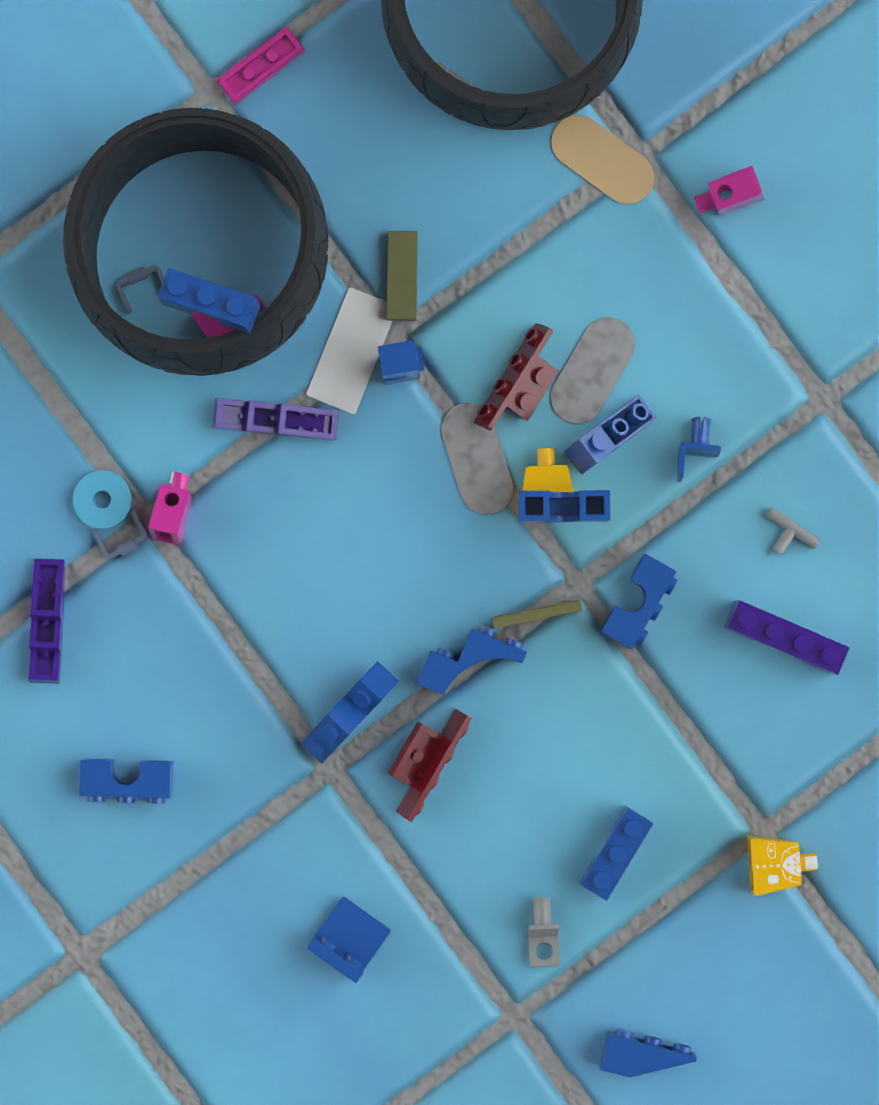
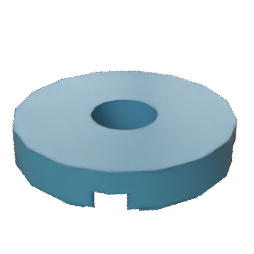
[72,470,132,529]

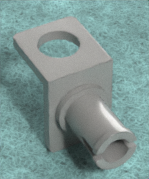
[528,897,560,968]

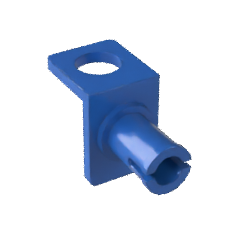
[676,416,721,482]

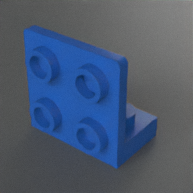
[307,897,391,983]

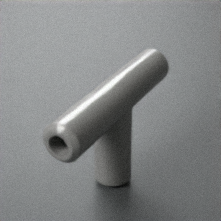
[766,507,820,555]

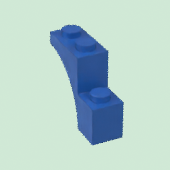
[417,626,527,695]
[300,661,399,764]

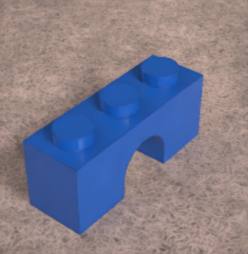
[158,268,260,334]
[378,340,424,385]
[518,490,610,523]
[599,554,678,649]
[79,758,174,804]
[579,806,654,901]

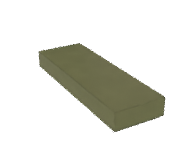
[387,231,418,321]
[492,600,582,629]

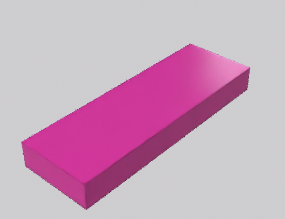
[217,26,305,105]

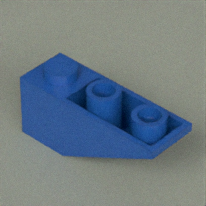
[564,395,657,475]
[599,1028,697,1077]

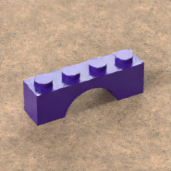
[724,600,850,675]

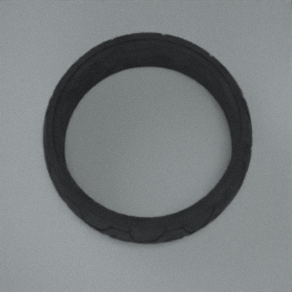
[381,0,643,130]
[63,108,329,376]

